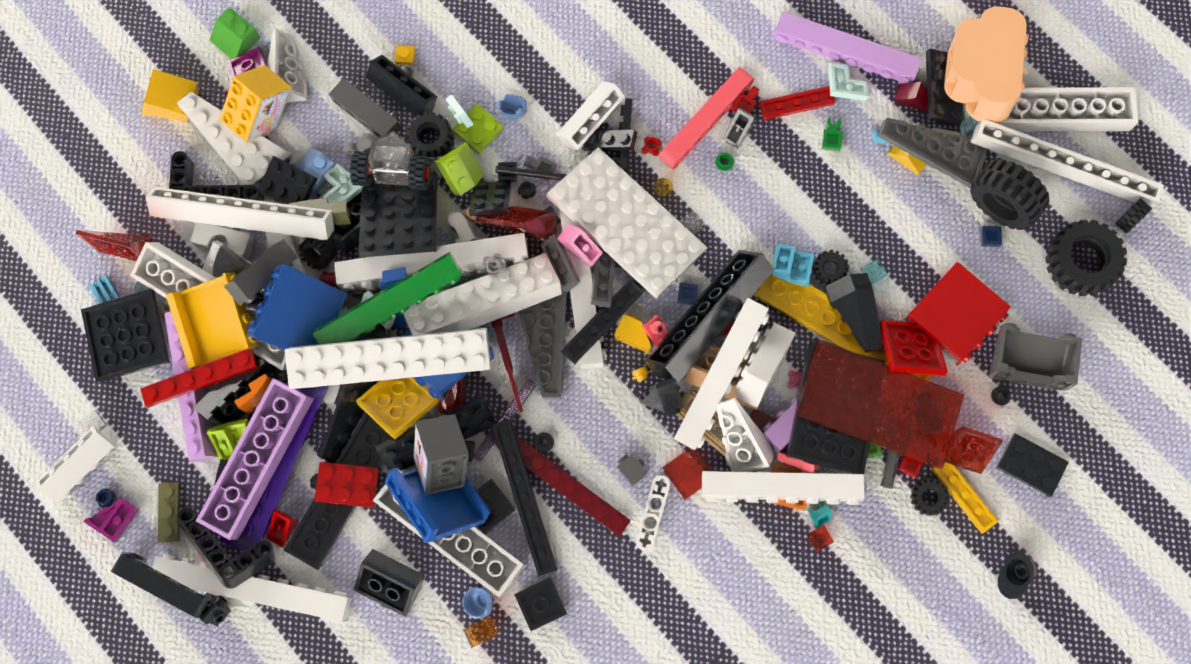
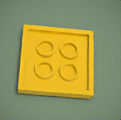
[356,377,439,439]

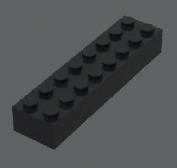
[644,250,774,383]

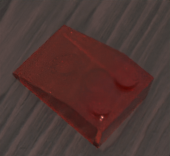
[943,426,1003,474]

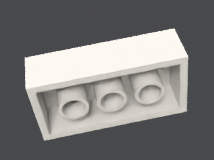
[736,323,796,408]

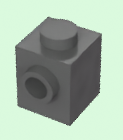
[617,454,647,487]

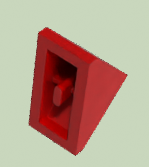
[267,509,299,548]

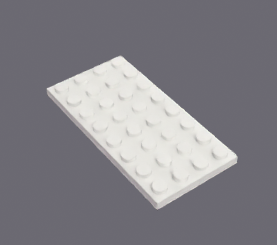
[546,147,708,299]

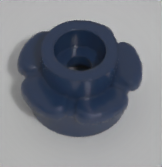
[96,489,116,508]

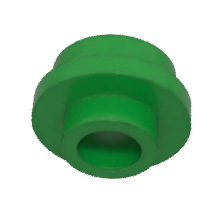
[715,153,734,171]

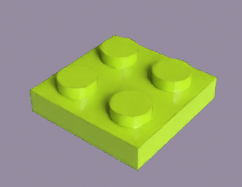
[452,104,504,154]

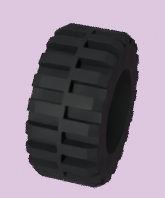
[970,159,1049,230]
[1045,219,1127,297]

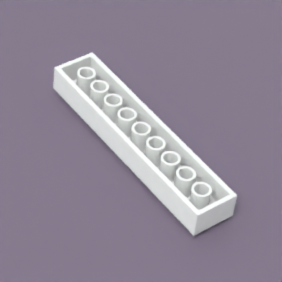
[334,233,529,293]
[130,242,287,370]
[285,328,491,389]

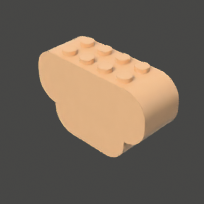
[944,7,1029,123]

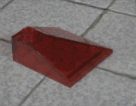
[475,205,557,240]
[75,230,155,262]

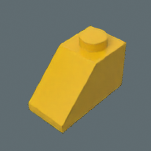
[614,314,651,354]

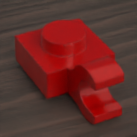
[731,86,759,114]

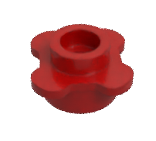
[642,137,662,156]

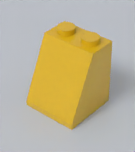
[141,69,199,121]

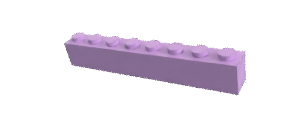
[773,11,922,84]
[164,311,218,462]

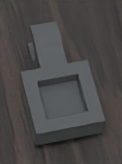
[523,155,557,182]

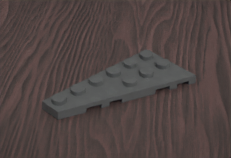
[878,118,988,189]
[518,289,567,399]

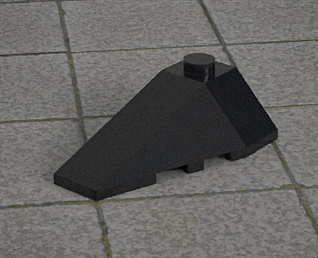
[638,378,683,416]

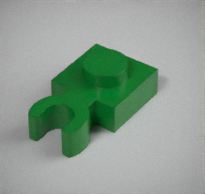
[821,117,843,151]

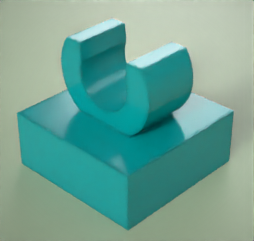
[808,502,833,529]

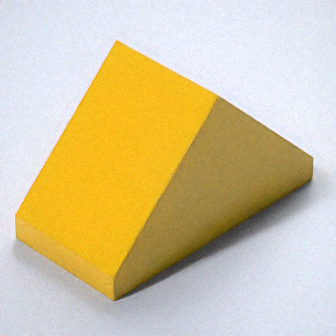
[888,146,927,175]

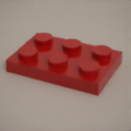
[314,462,379,508]

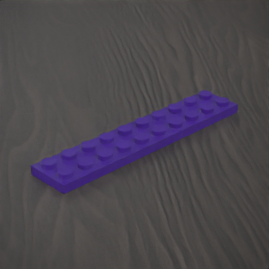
[219,381,329,551]

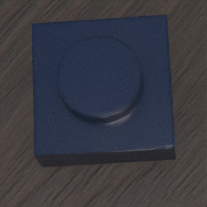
[980,226,1002,247]
[677,283,698,305]

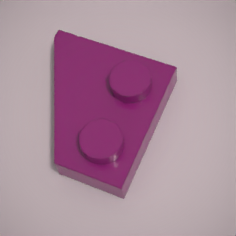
[83,498,140,543]

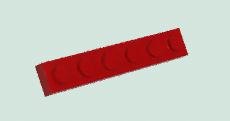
[140,348,258,408]

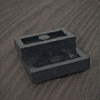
[213,245,250,278]

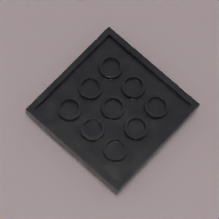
[81,289,170,383]

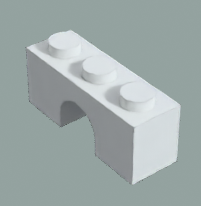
[190,223,255,260]

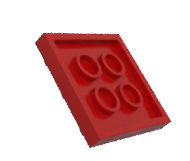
[879,319,948,376]

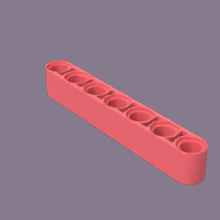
[658,67,755,170]

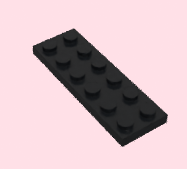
[375,395,497,471]

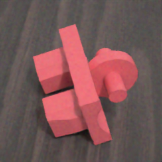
[642,314,668,348]

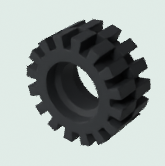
[1115,198,1152,234]
[298,237,336,270]
[813,250,849,286]
[910,478,949,516]

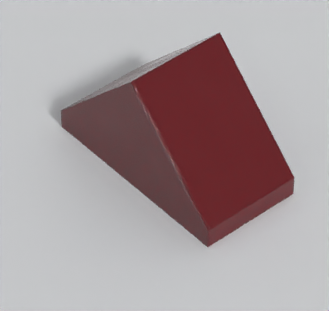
[894,82,928,113]

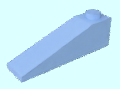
[278,147,335,204]

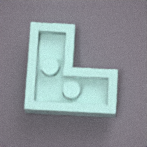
[828,62,868,101]
[322,164,364,203]

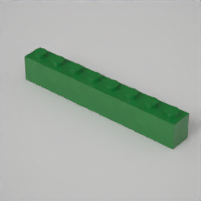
[313,252,462,344]

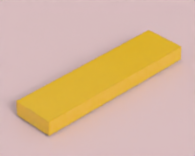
[931,458,999,534]

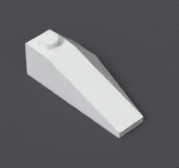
[267,28,307,103]

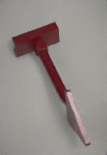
[478,313,523,413]

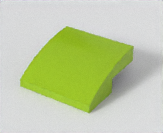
[207,419,249,460]

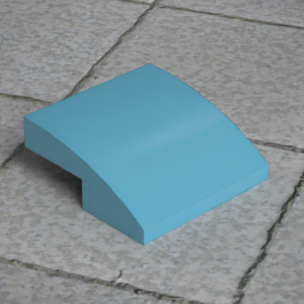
[771,244,814,287]

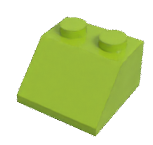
[435,142,484,196]

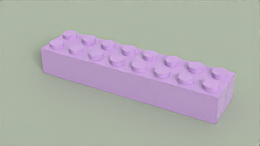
[196,379,314,540]

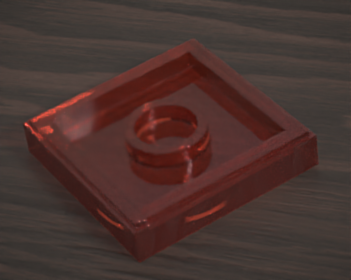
[662,448,712,501]

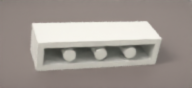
[556,82,625,150]
[36,426,114,504]

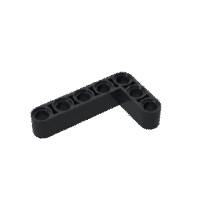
[169,151,264,201]
[177,508,275,589]
[111,552,210,618]

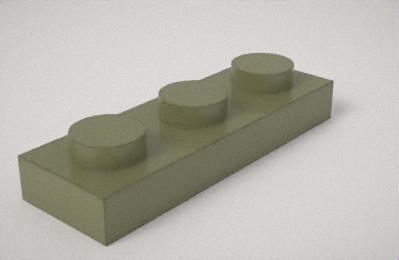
[157,482,181,543]

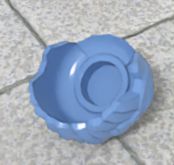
[498,94,527,120]
[462,587,493,619]

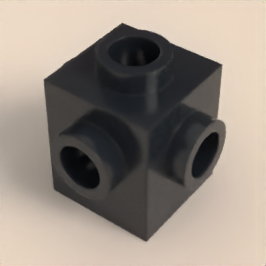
[200,593,231,626]

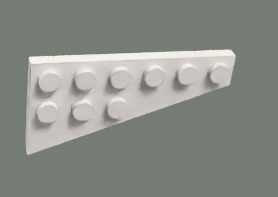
[177,92,292,185]

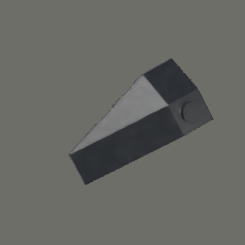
[824,273,884,352]

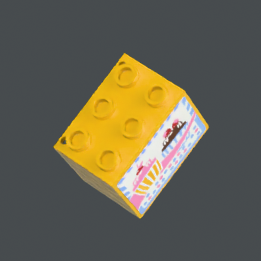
[219,65,292,142]

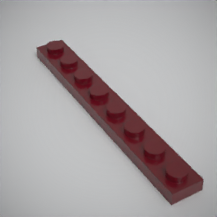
[494,435,631,537]

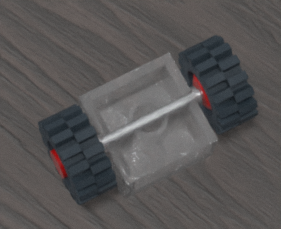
[349,141,431,190]

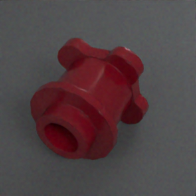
[319,271,341,290]

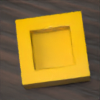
[395,45,416,66]

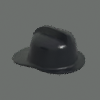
[998,552,1037,599]

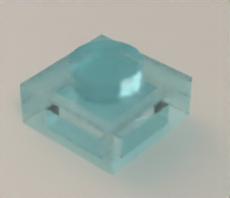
[960,116,979,136]
[860,258,888,285]

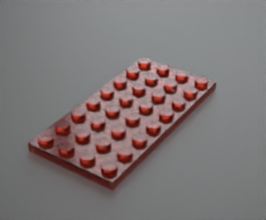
[795,339,964,469]

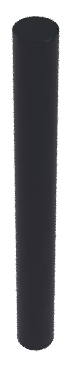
[495,166,568,181]

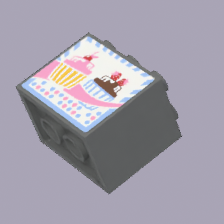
[413,414,469,495]

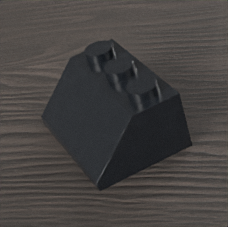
[354,549,425,617]

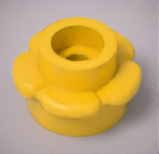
[632,366,650,382]

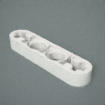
[636,475,670,551]

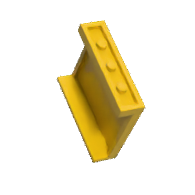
[166,273,258,369]

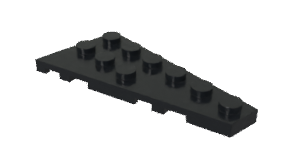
[317,339,380,463]

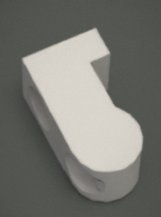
[448,212,476,243]

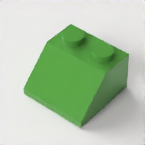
[210,7,261,60]

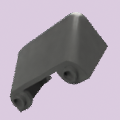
[989,323,1082,391]

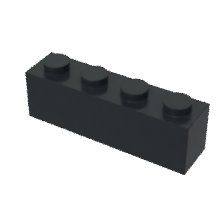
[366,55,438,116]

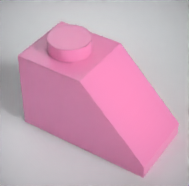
[557,224,603,267]

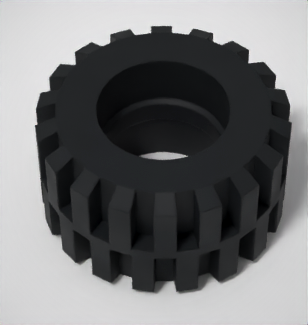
[405,112,455,161]

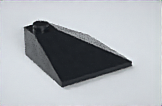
[329,191,362,255]

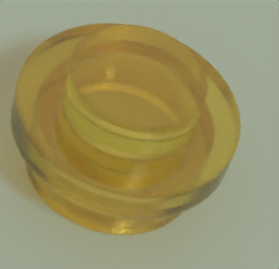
[654,178,673,197]

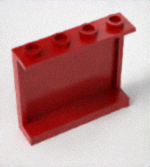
[904,261,1011,366]

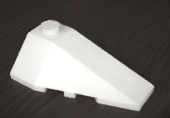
[716,398,775,472]

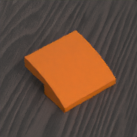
[234,374,272,415]

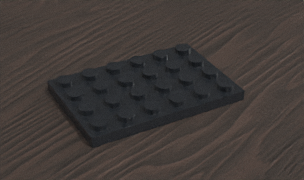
[359,160,438,258]
[786,341,885,474]

